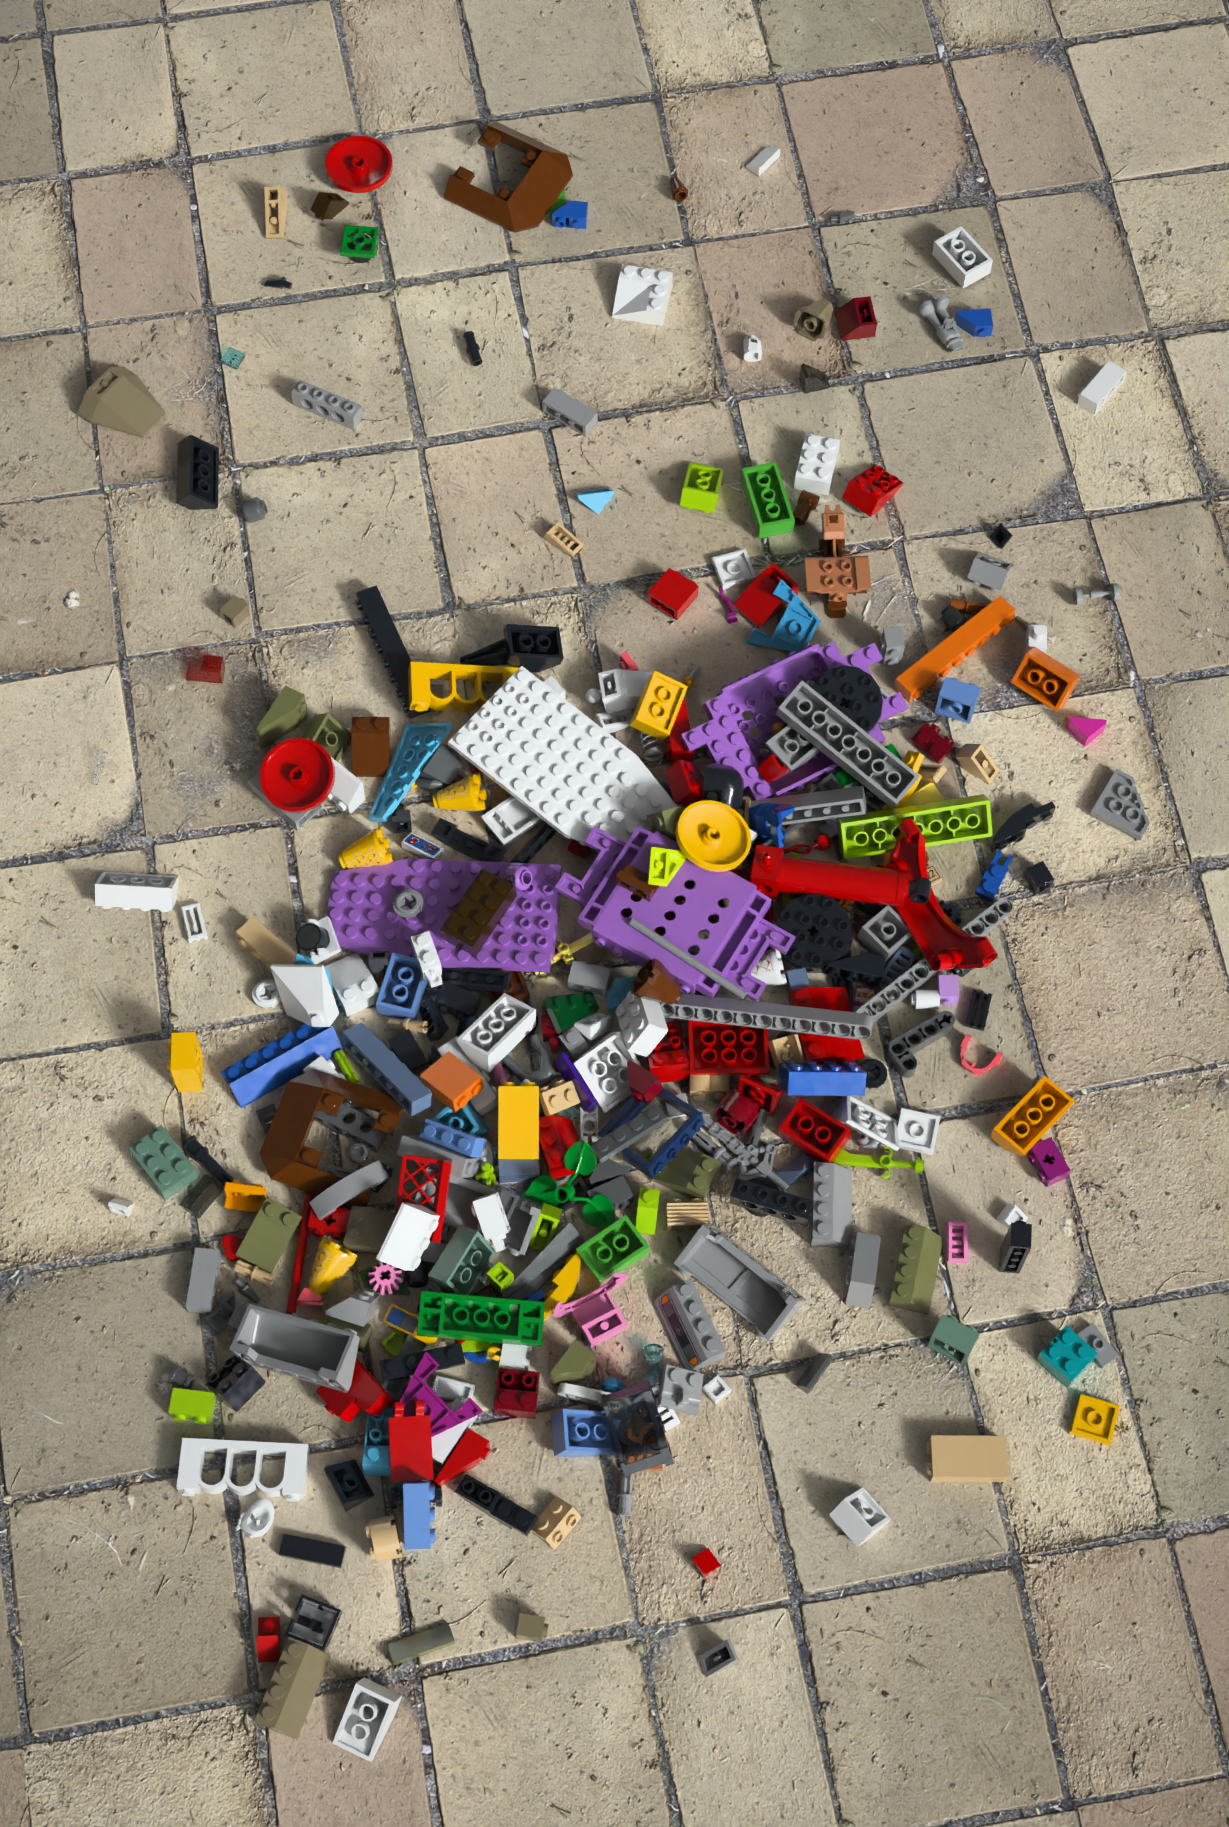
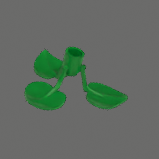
[524,1140,615,1229]

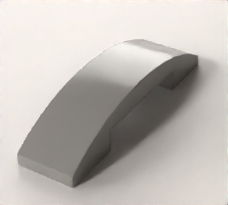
[309,1161,389,1220]

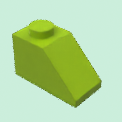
[635,1187,660,1236]
[528,1203,562,1252]

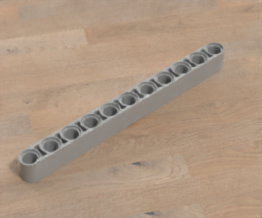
[855,898,1013,1022]
[660,993,874,1040]

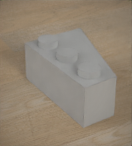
[845,1232,881,1309]

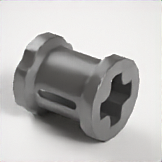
[168,1366,196,1390]

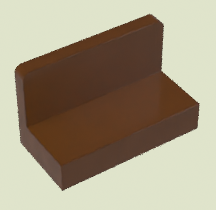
[616,864,660,902]

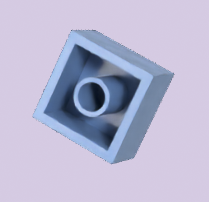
[935,677,981,724]

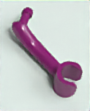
[718,587,738,624]

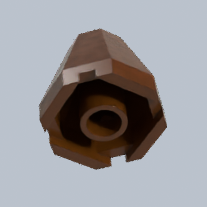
[631,958,682,1005]

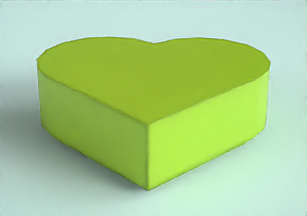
[380,1330,405,1357]

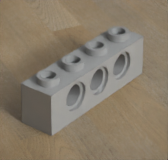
[291,380,363,431]

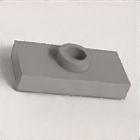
[1077,1323,1119,1369]

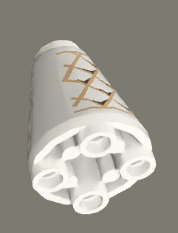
[751,948,787,986]

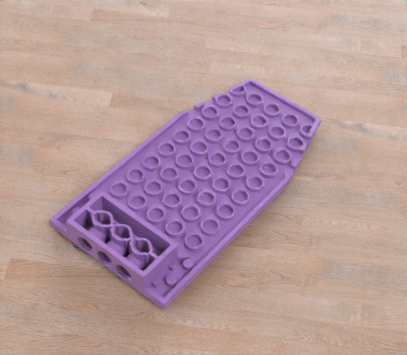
[324,858,562,973]

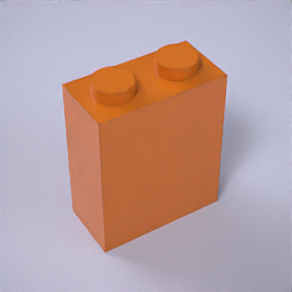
[420,1051,484,1112]

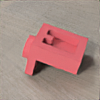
[619,651,638,671]

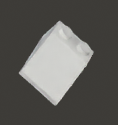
[325,953,380,1017]
[333,1677,402,1762]

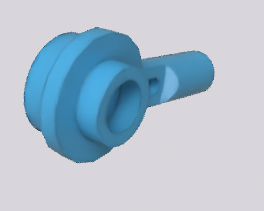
[601,1377,641,1399]

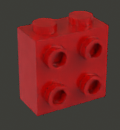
[648,568,699,620]

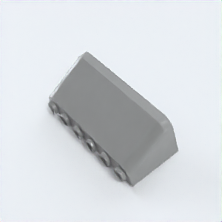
[230,1303,360,1393]

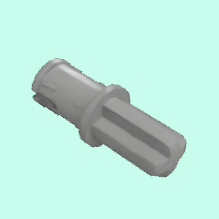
[617,1474,634,1517]

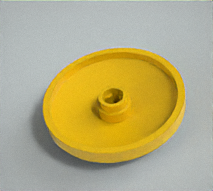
[675,800,751,872]

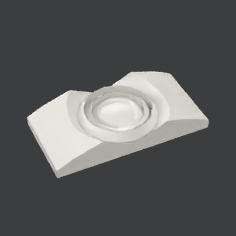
[481,796,545,846]

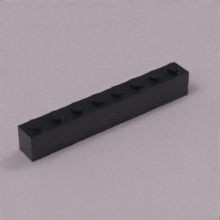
[355,585,431,719]

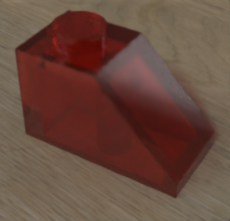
[186,655,225,684]

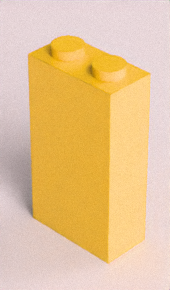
[498,1082,539,1159]

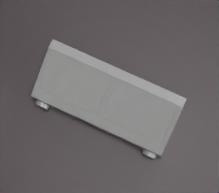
[414,1166,543,1257]
[674,1224,806,1341]

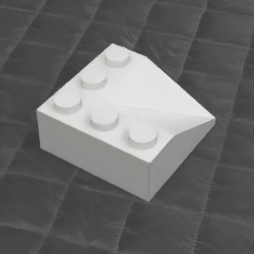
[612,264,673,326]

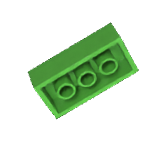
[741,462,795,539]

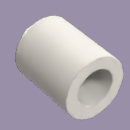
[911,990,940,1009]

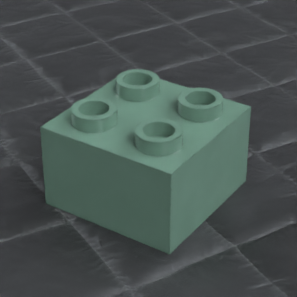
[927,1314,980,1366]

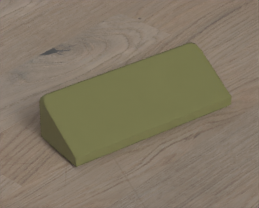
[387,1623,455,1665]

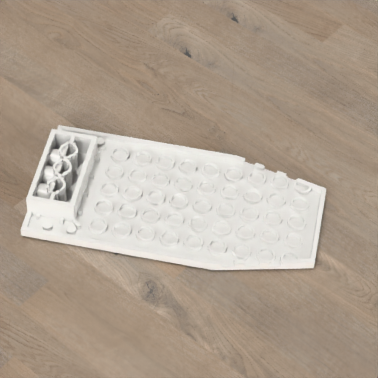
[448,666,678,853]

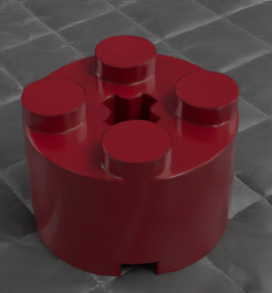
[712,1088,759,1136]

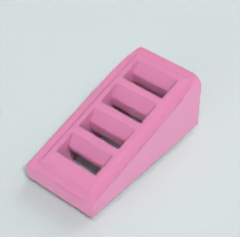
[946,1221,968,1263]

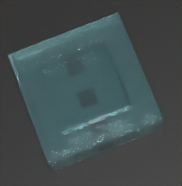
[221,347,245,370]

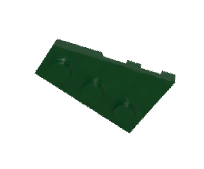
[543,992,600,1034]

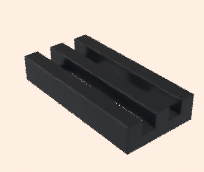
[965,989,992,1031]

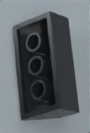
[176,435,219,510]

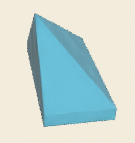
[576,488,614,514]

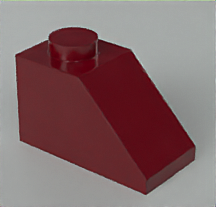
[627,1060,663,1105]

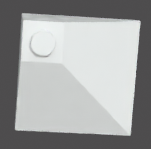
[270,964,339,1027]
[572,1031,642,1113]
[834,1096,899,1151]

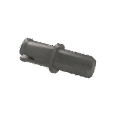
[745,1108,768,1147]

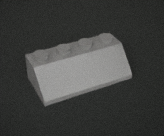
[811,1162,852,1248]

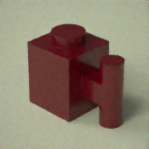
[541,1014,562,1054]

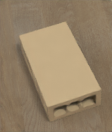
[925,1435,1009,1482]

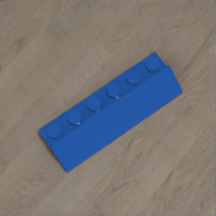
[220,1024,344,1108]

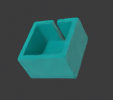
[1036,1325,1098,1389]

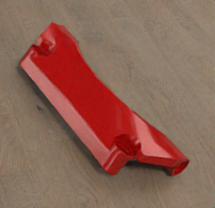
[876,818,998,971]

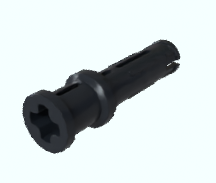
[182,1135,234,1187]

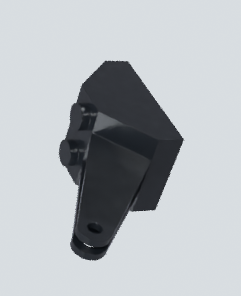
[460,624,564,673]

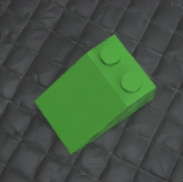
[576,1215,650,1282]

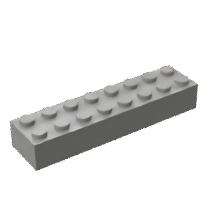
[776,681,920,809]

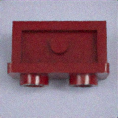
[911,722,956,764]

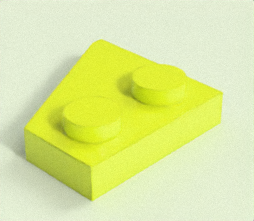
[647,847,687,887]

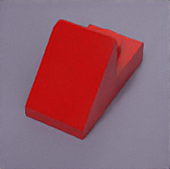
[256,1616,280,1663]

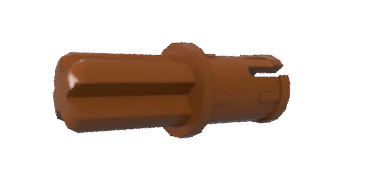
[949,598,986,614]

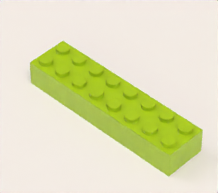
[836,794,993,860]

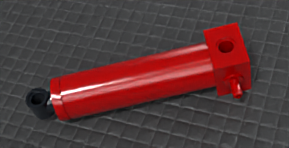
[751,845,932,907]

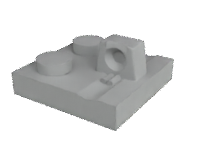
[657,1364,704,1416]

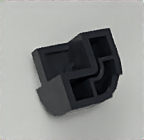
[703,763,744,809]

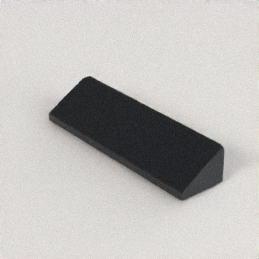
[509,823,558,863]

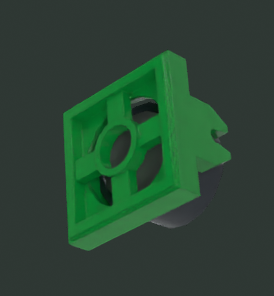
[340,225,379,263]

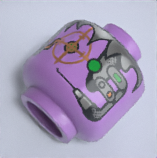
[504,865,533,891]

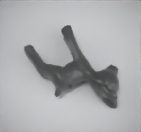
[501,1034,562,1117]

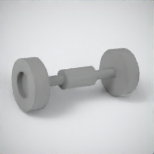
[1073,583,1120,606]

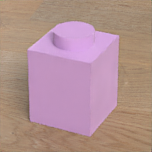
[936,975,959,1006]

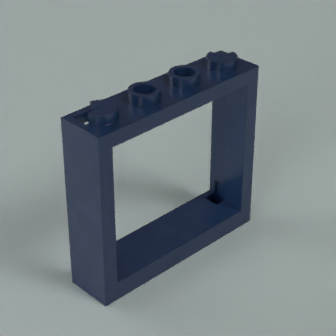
[597,1088,705,1179]

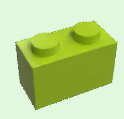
[168,1388,216,1424]

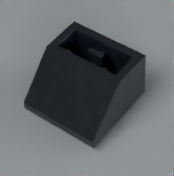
[205,1355,266,1412]

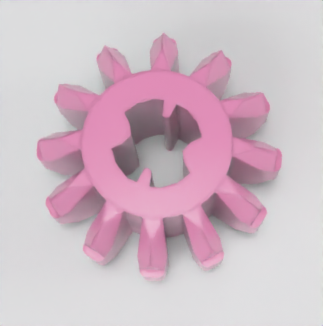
[368,1261,403,1295]

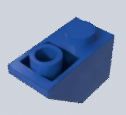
[552,201,588,229]

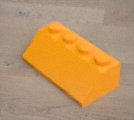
[990,1076,1075,1156]

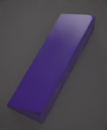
[555,1052,597,1112]

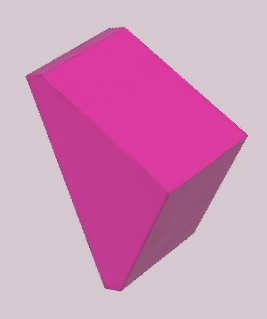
[1067,717,1107,747]

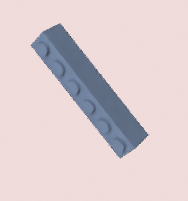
[342,1022,432,1116]

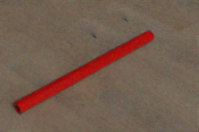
[286,1191,315,1315]

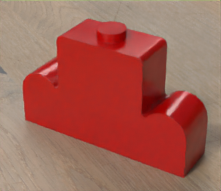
[316,1358,394,1422]

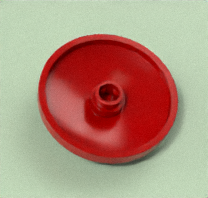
[325,136,393,193]
[260,738,335,813]

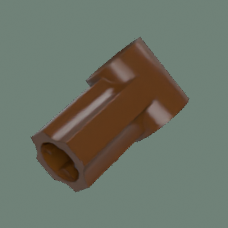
[793,490,820,526]

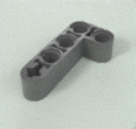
[887,1011,955,1078]

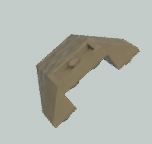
[78,366,166,438]

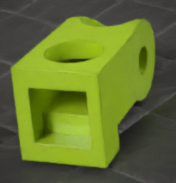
[486,1261,514,1296]

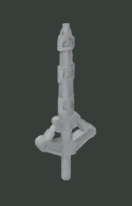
[694,1107,789,1191]

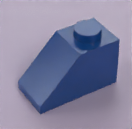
[955,309,993,337]

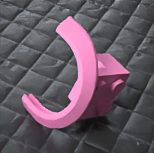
[553,1273,628,1349]

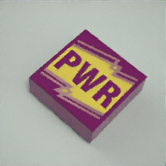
[853,985,876,1007]

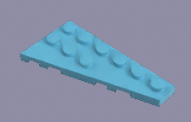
[368,722,453,822]

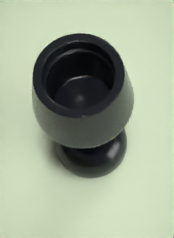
[405,1262,429,1288]

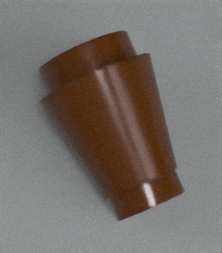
[670,177,688,202]

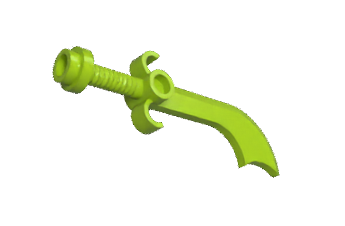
[833,1146,924,1179]

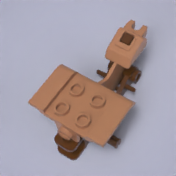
[804,504,871,618]

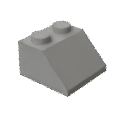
[967,552,1014,592]
[325,1288,379,1327]

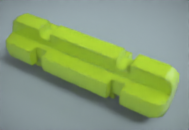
[333,1050,359,1084]

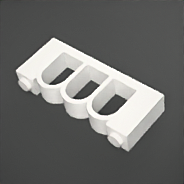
[176,1438,310,1502]

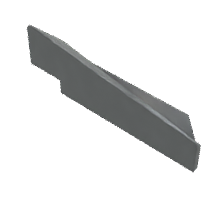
[501,1222,585,1300]

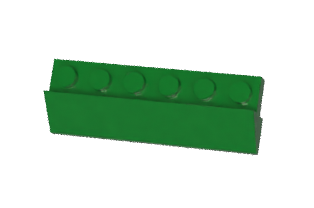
[417,1291,545,1347]

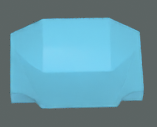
[606,977,637,1012]

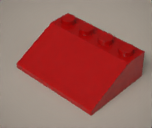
[789,987,864,1064]
[687,1020,769,1075]

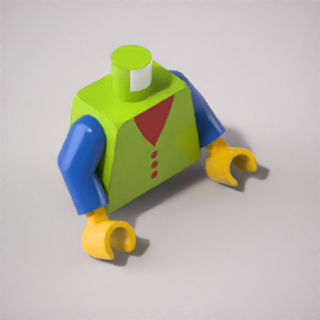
[445,1338,500,1364]

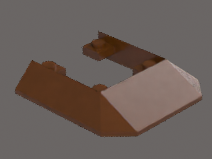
[444,122,573,233]
[259,1069,405,1207]

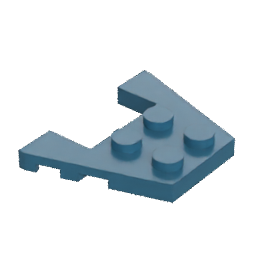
[747,580,821,653]

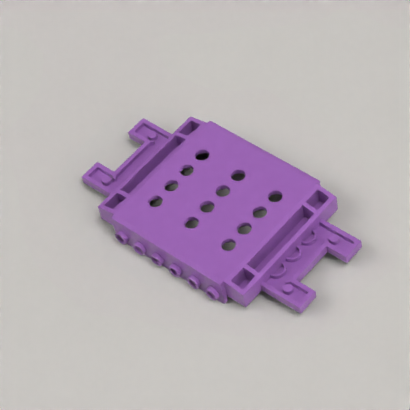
[680,641,909,801]
[555,826,796,1002]

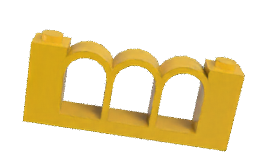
[408,662,519,713]

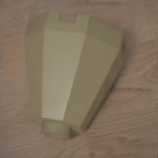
[793,299,833,341]

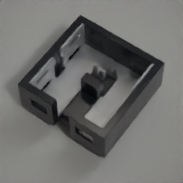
[284,1594,342,1653]

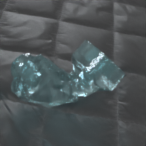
[643,1344,664,1387]

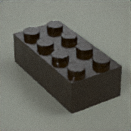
[440,869,517,957]

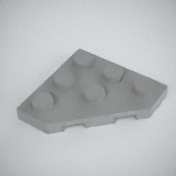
[1090,769,1150,840]

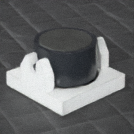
[294,916,341,965]

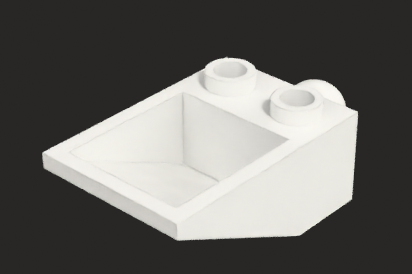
[586,669,653,714]

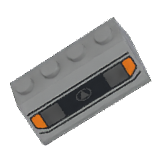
[654,1279,726,1371]

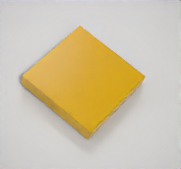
[1069,1393,1120,1446]

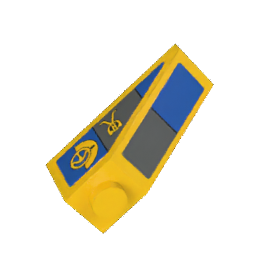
[382,1303,442,1349]

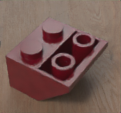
[835,296,877,341]
[494,1368,540,1419]

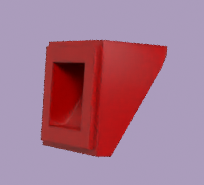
[691,1548,721,1578]

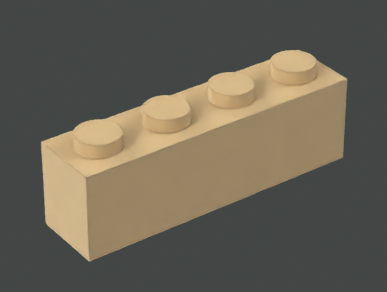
[236,917,296,972]

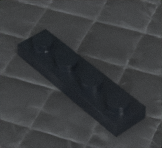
[439,967,512,993]
[379,1343,465,1382]

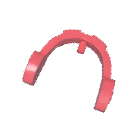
[960,1034,1003,1075]

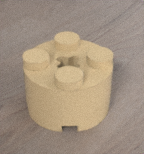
[365,1515,403,1563]

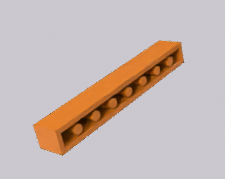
[894,596,1016,702]

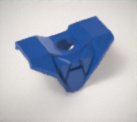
[748,803,795,848]

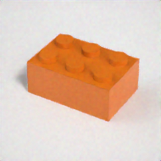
[1011,647,1081,712]

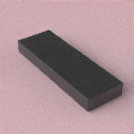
[279,1534,346,1569]

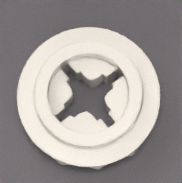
[252,979,281,1009]

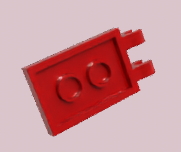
[387,1400,434,1483]

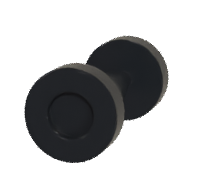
[391,1485,443,1509]

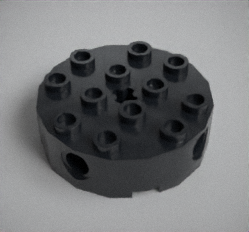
[812,665,884,734]
[775,894,853,973]

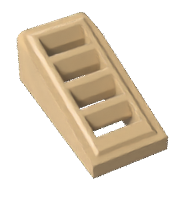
[544,521,584,557]

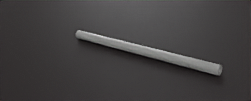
[629,918,747,999]

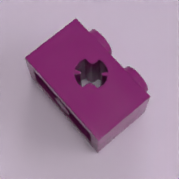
[1027,1137,1071,1187]

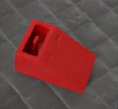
[842,464,904,517]
[733,563,799,629]
[646,1021,690,1083]

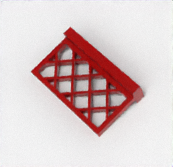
[394,1154,453,1243]

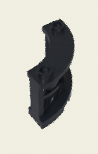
[599,1379,674,1478]

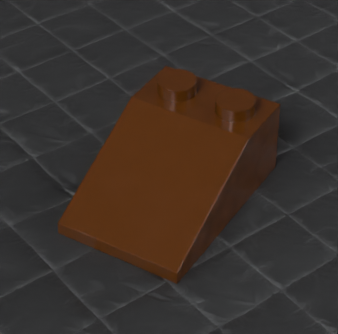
[351,717,391,777]

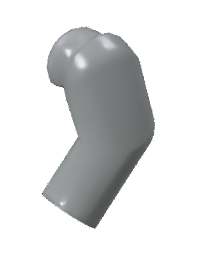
[858,1134,881,1149]

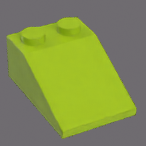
[680,462,724,513]

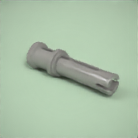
[691,1131,738,1173]

